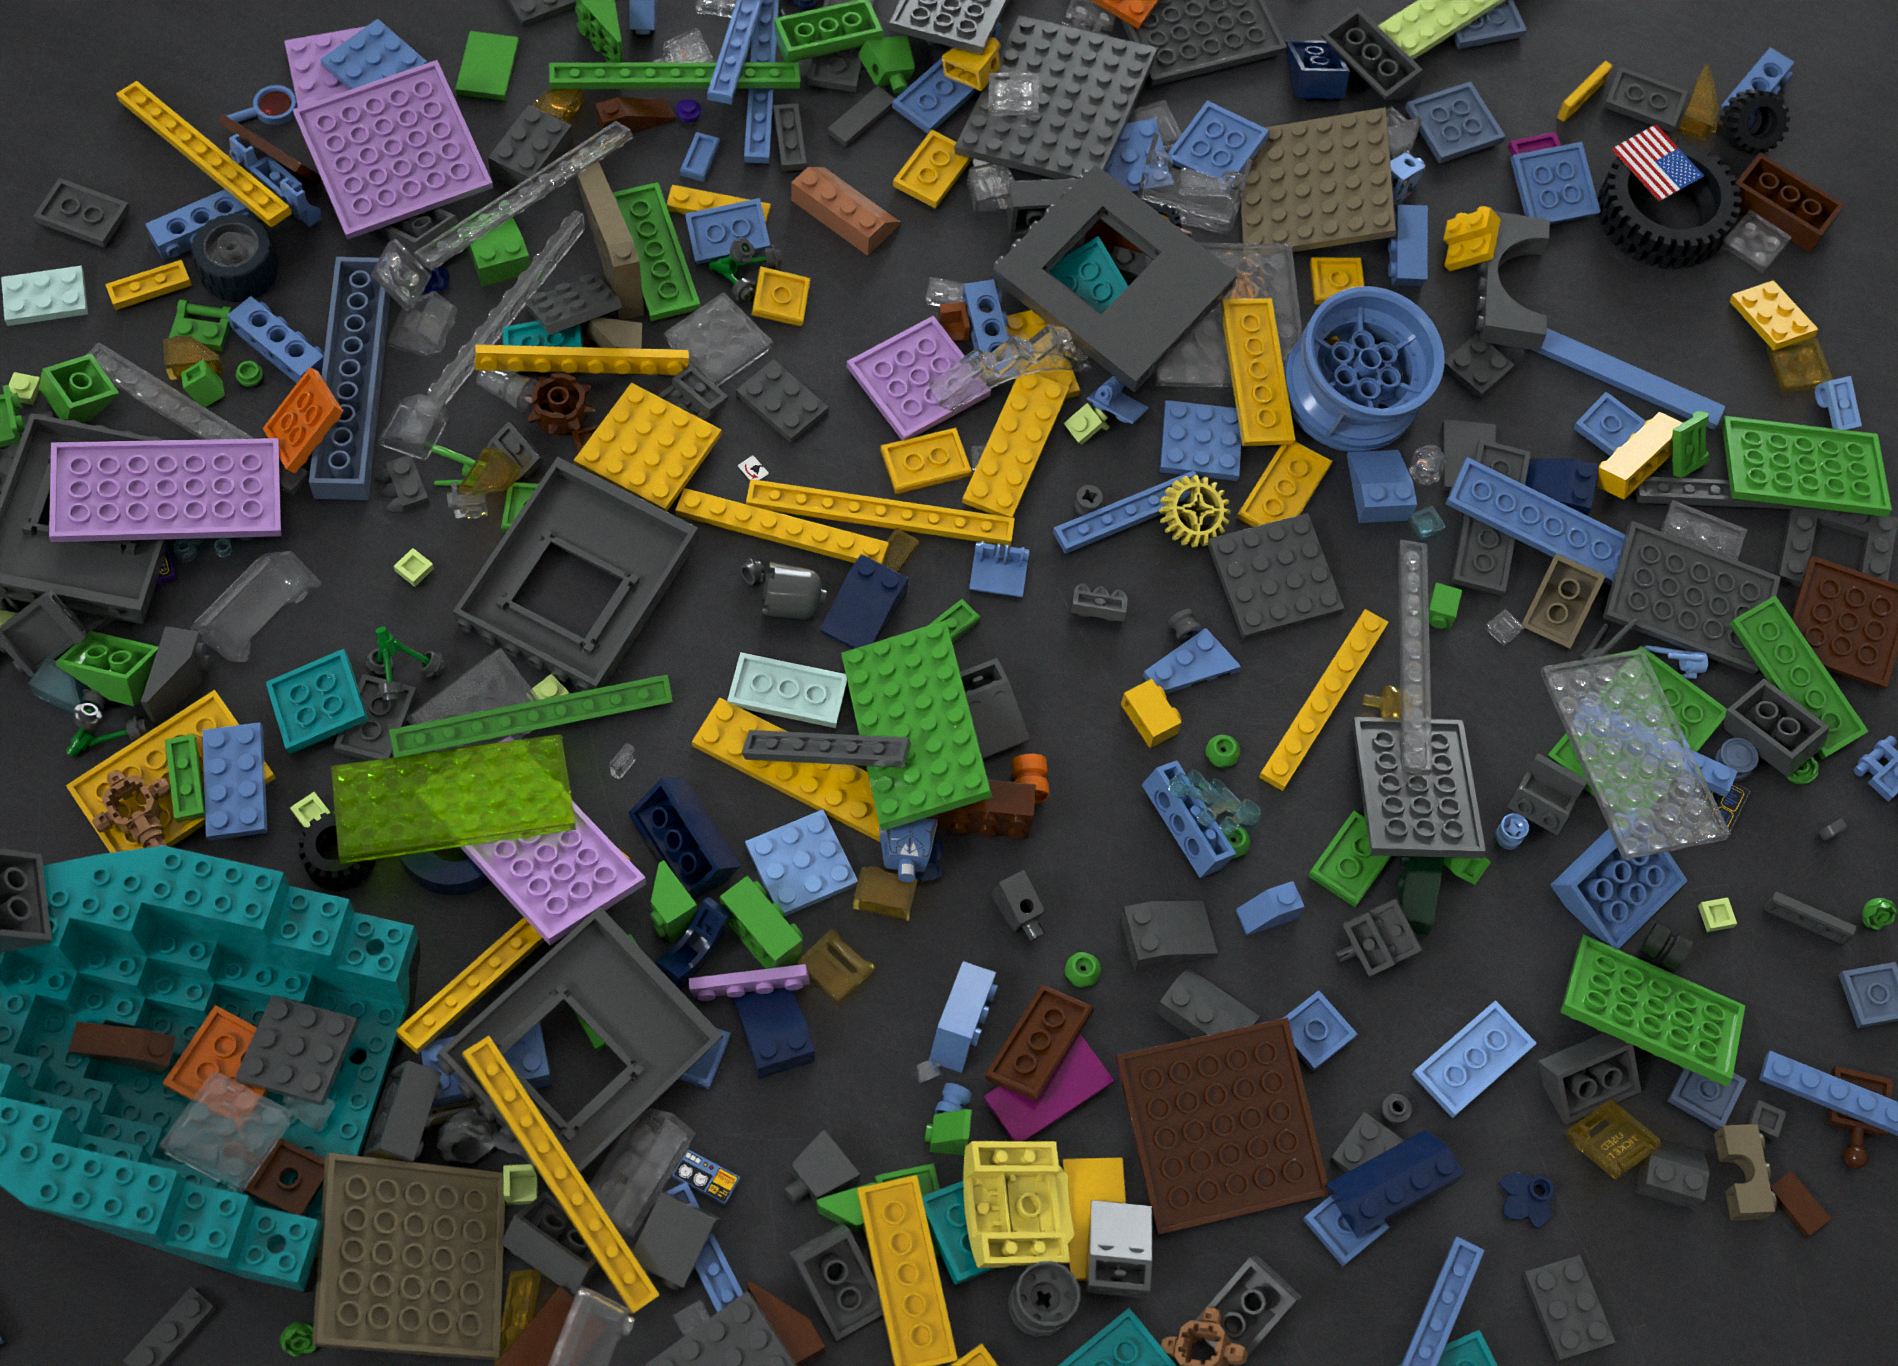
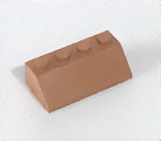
[791,167,901,256]

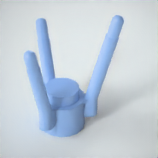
[1644,645,1708,679]

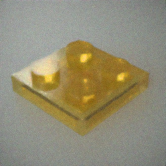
[1766,338,1833,392]

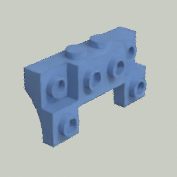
[229,134,321,227]

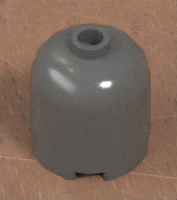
[761,562,826,620]

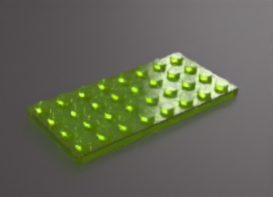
[331,734,576,864]

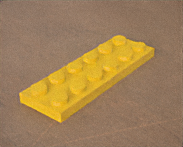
[1220,298,1295,446]
[962,369,1069,518]
[856,1175,957,1366]

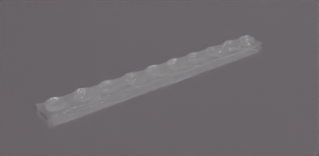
[414,121,633,270]
[427,210,585,413]
[86,342,309,496]
[1398,540,1432,776]

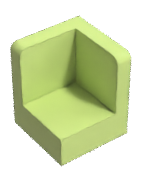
[504,1164,538,1205]

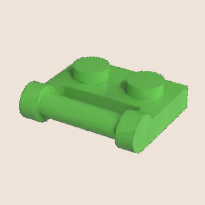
[169,300,233,352]
[1672,411,1709,478]

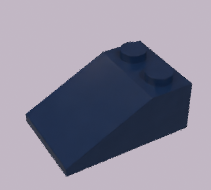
[1285,40,1349,101]
[1525,458,1599,515]
[820,554,908,649]
[733,988,815,1079]

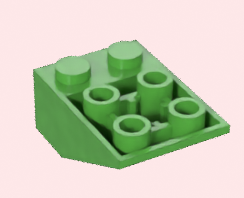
[575,0,623,63]

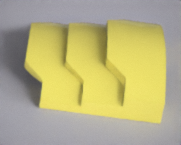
[963,1141,1075,1268]

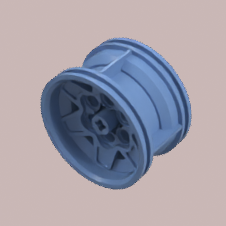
[1284,286,1445,452]

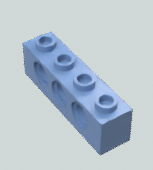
[1714,47,1795,130]
[145,189,259,261]
[961,279,1019,388]
[227,296,324,383]
[1142,761,1236,878]

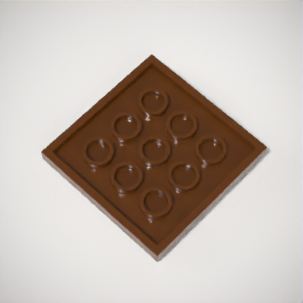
[1791,555,1898,690]

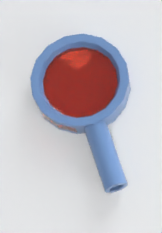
[227,85,298,125]

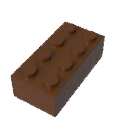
[1734,153,1845,253]
[926,780,1036,840]

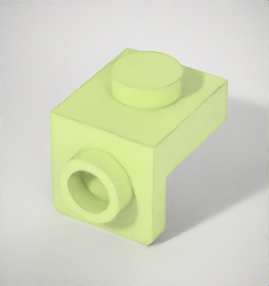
[1064,403,1110,445]

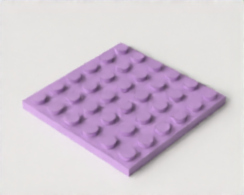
[293,60,493,240]

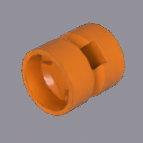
[1011,754,1050,804]

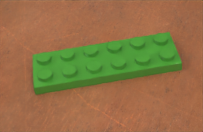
[613,182,700,321]
[1729,595,1869,760]

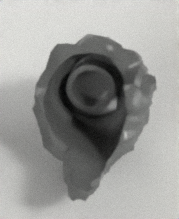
[436,1109,523,1164]

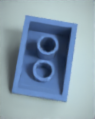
[1347,450,1417,523]

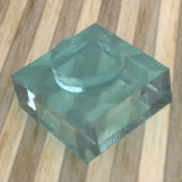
[1408,505,1446,541]

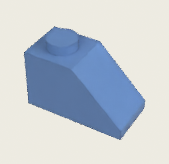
[630,0,658,34]
[1235,881,1305,936]

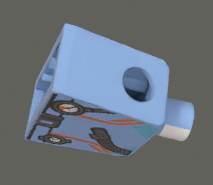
[1391,153,1425,208]

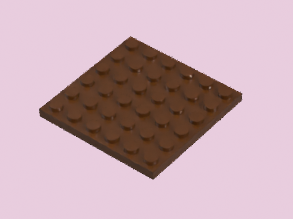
[1115,1017,1330,1235]

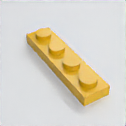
[666,185,771,225]

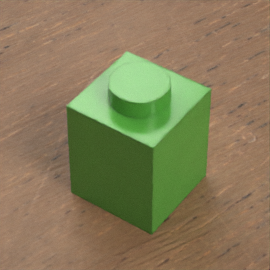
[1424,583,1462,630]

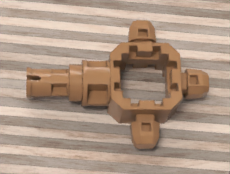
[92,770,171,848]
[1161,1307,1248,1366]

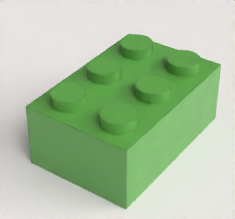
[720,876,803,969]

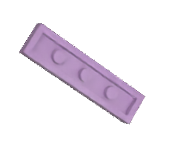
[689,964,810,1001]

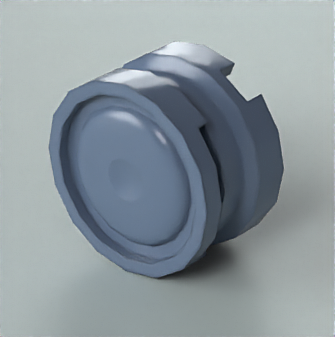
[1714,738,1759,781]

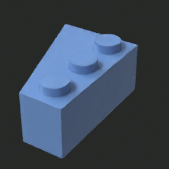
[1388,205,1428,286]
[929,961,998,1073]

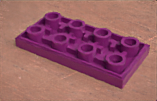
[983,1034,1114,1142]

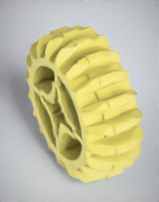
[1158,475,1231,547]

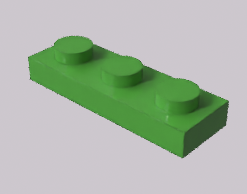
[165,734,205,823]

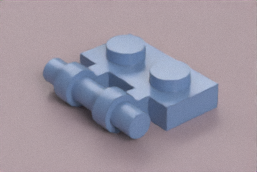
[1853,736,1898,802]

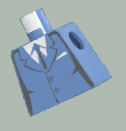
[879,818,937,882]

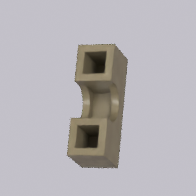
[1714,1124,1777,1221]

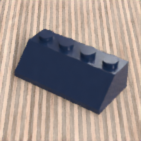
[628,776,741,900]
[1325,1130,1465,1238]

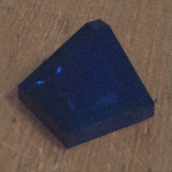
[418,265,449,300]

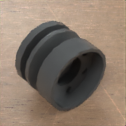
[1008,1261,1080,1337]

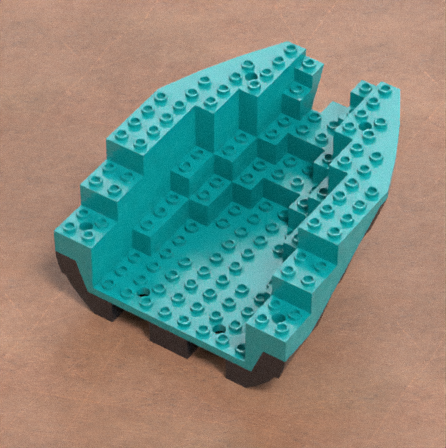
[0,846,421,1293]

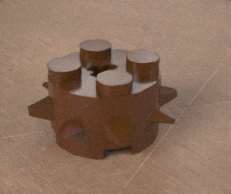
[523,373,596,435]

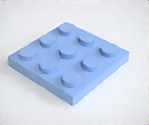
[745,809,858,916]

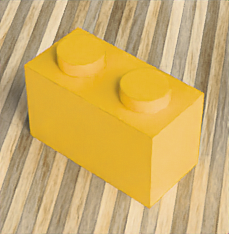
[1121,679,1182,748]

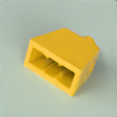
[942,37,1000,91]

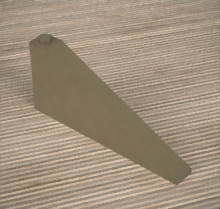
[570,151,644,320]

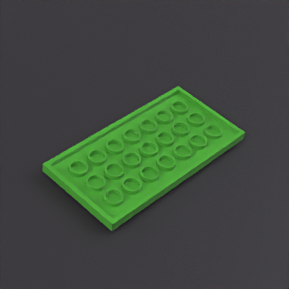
[841,620,993,831]

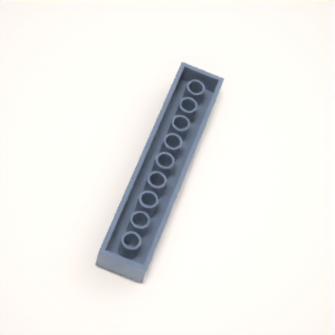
[309,257,393,500]

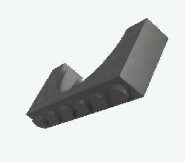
[1476,211,1550,351]

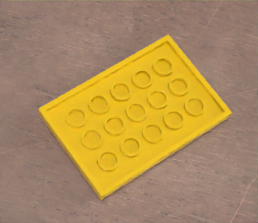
[66,690,276,853]

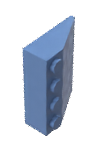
[1550,814,1688,949]

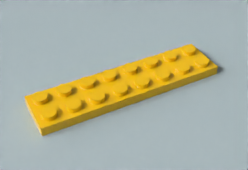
[692,698,880,842]

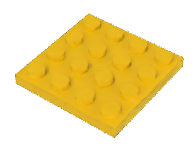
[574,383,722,512]

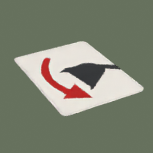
[738,456,769,480]

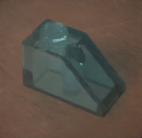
[28,657,84,714]

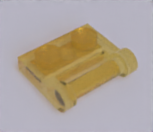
[797,928,875,1004]

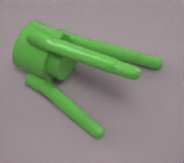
[431,444,488,488]

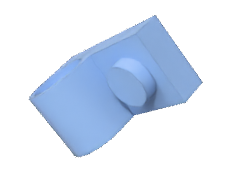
[1815,376,1862,430]

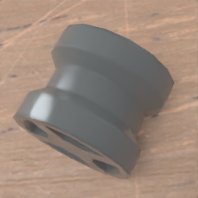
[1074,485,1103,516]
[1168,609,1202,642]

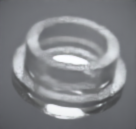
[912,1059,941,1083]

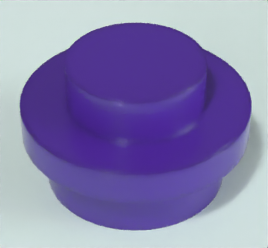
[676,99,701,123]

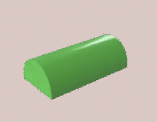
[774,0,883,63]

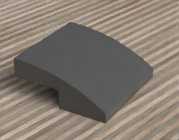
[657,365,728,422]

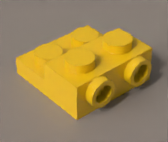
[1443,206,1501,271]

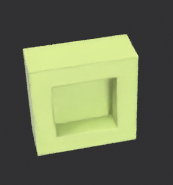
[9,372,40,405]
[394,548,434,587]
[530,674,570,700]
[290,792,331,828]
[1698,898,1737,932]

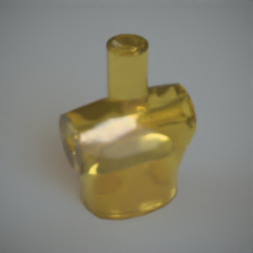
[1362,685,1416,719]

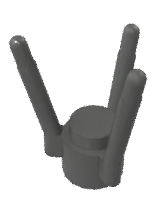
[1580,619,1637,676]

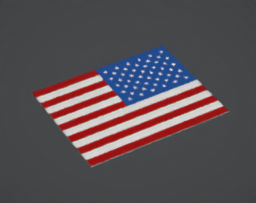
[1612,124,1704,201]

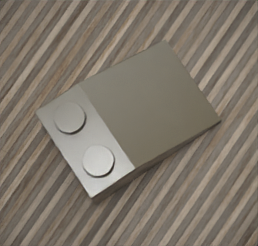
[1521,553,1606,649]

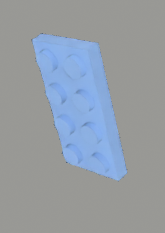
[1412,1000,1537,1118]

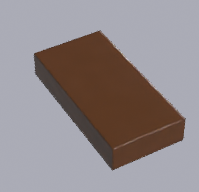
[1770,1171,1831,1238]

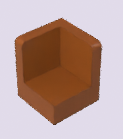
[938,301,970,343]

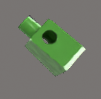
[858,36,915,94]

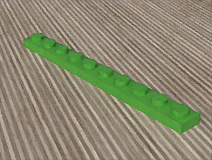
[549,62,800,89]
[388,675,673,758]

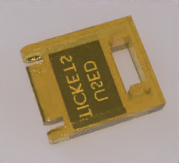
[1566,1099,1662,1179]

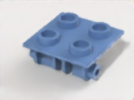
[1087,376,1149,424]
[969,541,1029,598]

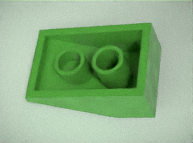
[460,211,532,287]
[56,631,158,706]

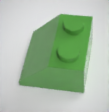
[39,354,119,423]
[650,860,697,944]

